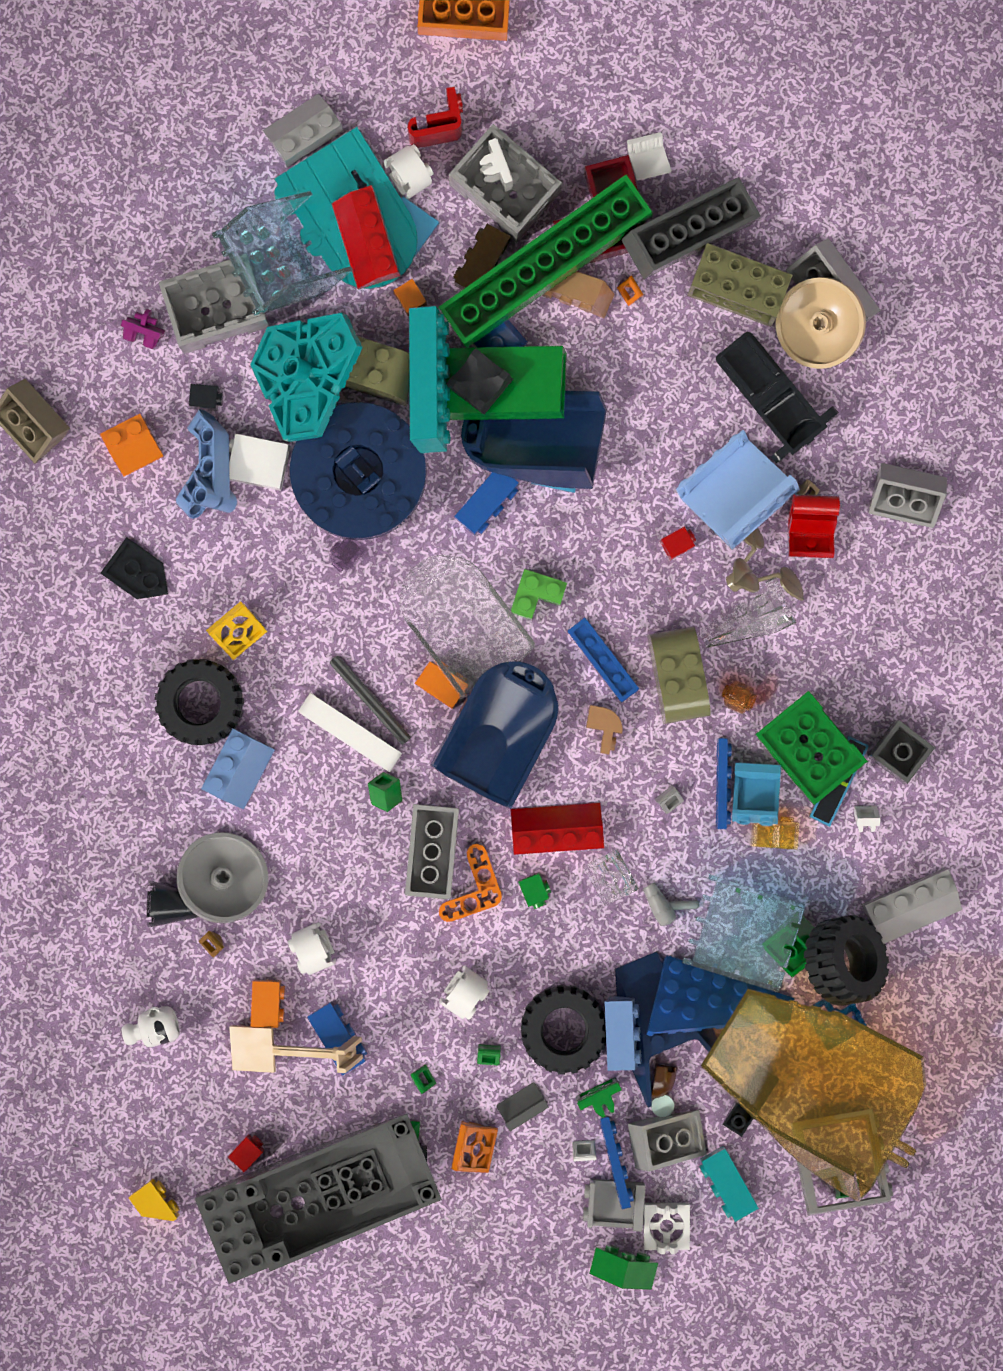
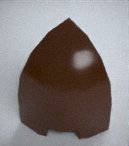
[651,1064,677,1099]

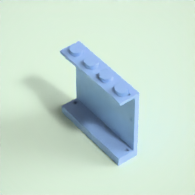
[676,430,800,550]

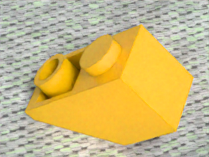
[128,1178,180,1221]

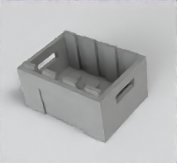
[449,124,562,243]
[159,255,269,354]

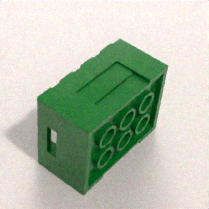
[755,691,868,805]

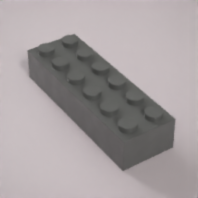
[622,177,761,279]

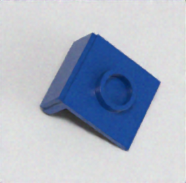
[474,320,528,348]

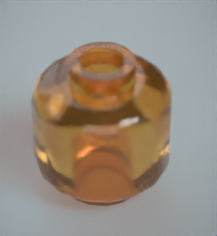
[721,681,757,714]

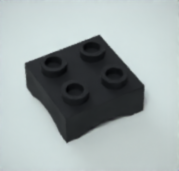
[446,348,513,415]

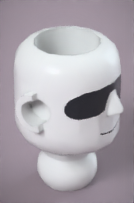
[121,1006,180,1047]

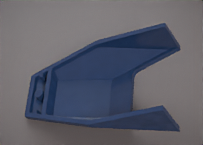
[615,951,732,1108]

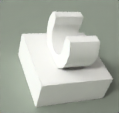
[854,806,880,832]

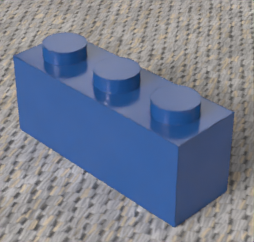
[454,472,519,536]
[307,1001,368,1076]

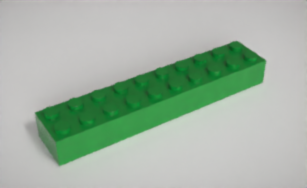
[439,175,653,348]

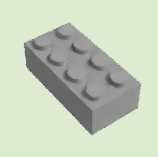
[405,804,459,900]

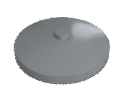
[176,832,268,923]

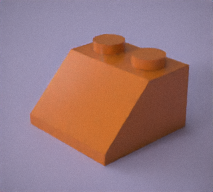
[100,413,164,477]

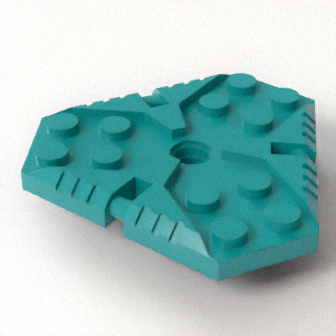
[250,313,363,442]

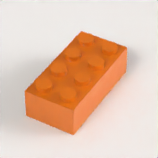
[417,0,510,41]

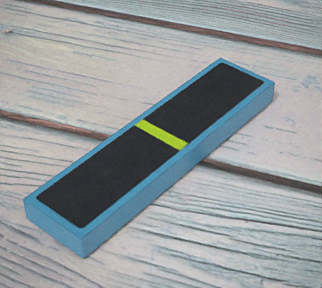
[809,736,869,827]

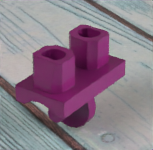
[121,309,166,349]

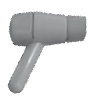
[643,882,699,926]

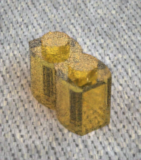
[750,817,799,850]

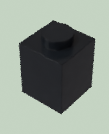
[189,384,223,411]

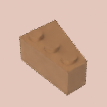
[542,271,615,319]

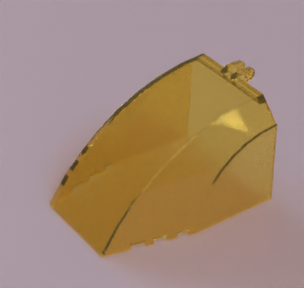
[701,989,926,1202]

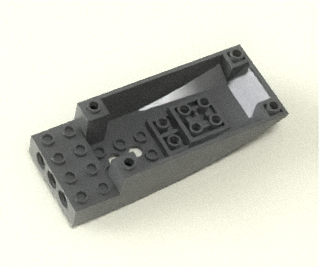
[195,1114,442,1284]

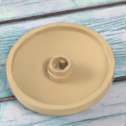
[776,277,866,369]

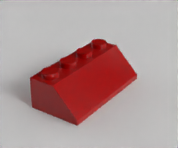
[332,185,401,290]
[510,803,604,855]

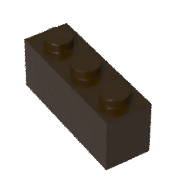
[453,223,511,290]

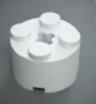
[384,144,433,199]
[288,922,336,975]
[439,966,490,1020]

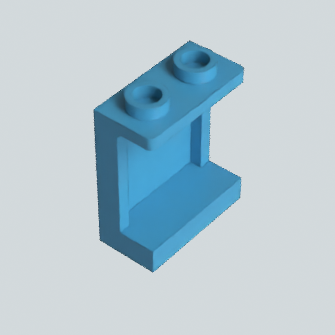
[732,763,781,826]

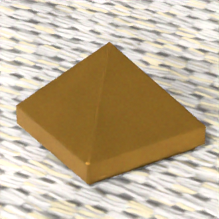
[199,931,224,958]

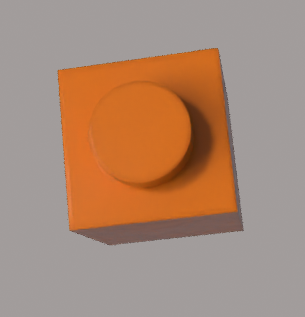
[393,279,427,317]

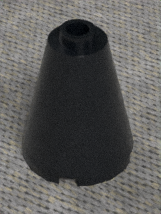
[147,881,199,927]

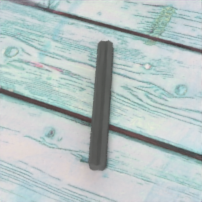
[329,656,411,745]

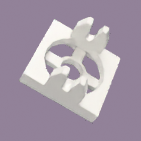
[479,138,513,192]
[644,1203,690,1254]

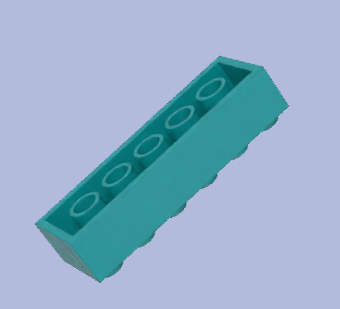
[409,306,451,453]

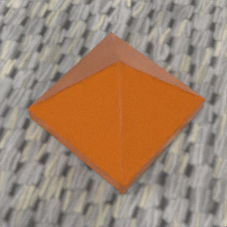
[617,276,644,306]

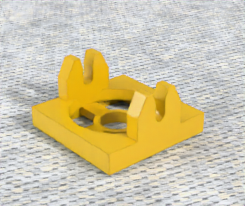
[206,601,268,660]

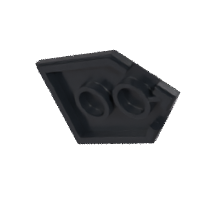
[100,537,168,600]

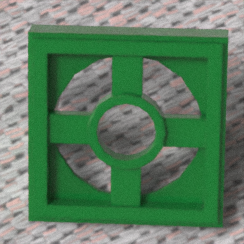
[576,1077,622,1118]

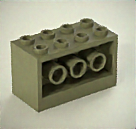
[687,243,792,327]

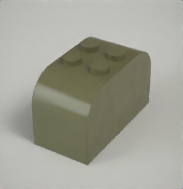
[345,336,410,407]
[647,626,711,725]

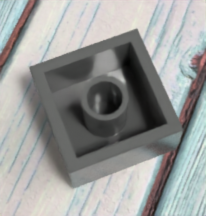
[868,720,935,784]

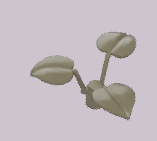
[726,528,804,601]

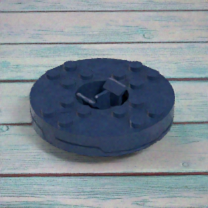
[290,402,427,540]

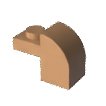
[586,705,622,755]

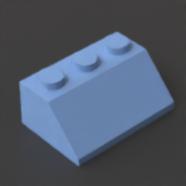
[201,729,275,810]
[605,996,641,1071]

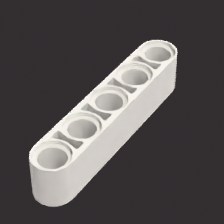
[298,693,402,772]

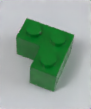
[589,1245,658,1290]

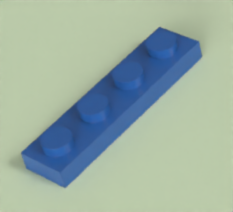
[567,618,639,703]
[716,738,732,829]
[599,1117,634,1210]

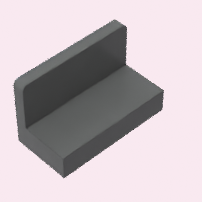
[496,1082,549,1132]

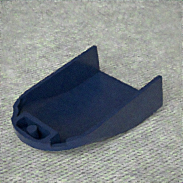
[461,391,607,489]

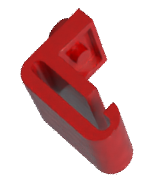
[407,86,463,148]
[788,494,840,558]

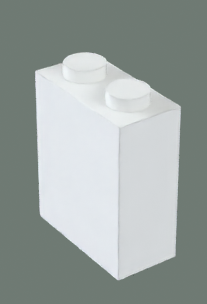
[229,434,290,491]

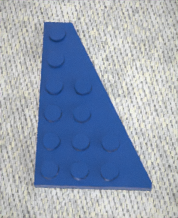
[646,955,795,1036]

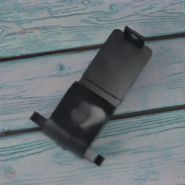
[716,332,839,464]

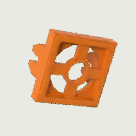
[451,1121,498,1173]

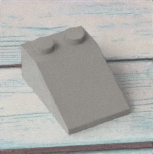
[628,1110,707,1172]

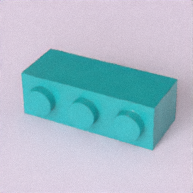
[699,1146,759,1222]

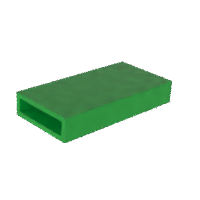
[446,346,567,420]

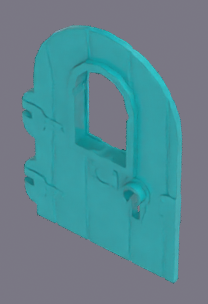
[274,127,418,289]

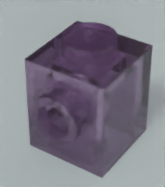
[330,538,365,573]

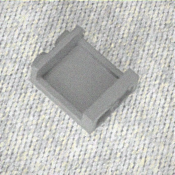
[583,1179,645,1232]

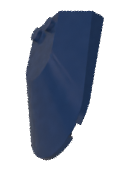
[430,661,559,809]

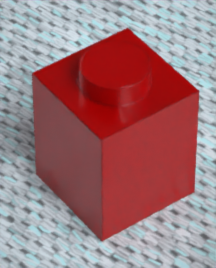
[659,526,696,561]
[228,1134,265,1172]

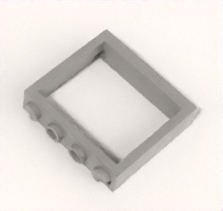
[790,1109,893,1216]

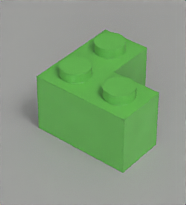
[510,569,567,621]

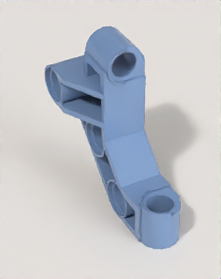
[176,409,237,519]

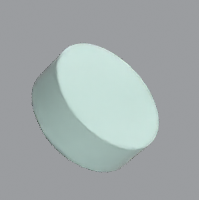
[651,1095,674,1117]

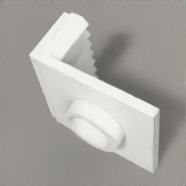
[627,132,671,181]

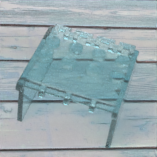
[212,191,353,315]
[682,874,805,992]

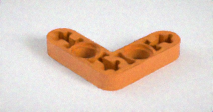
[439,844,502,922]

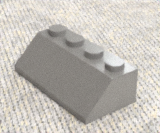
[786,238,881,322]
[861,868,962,944]

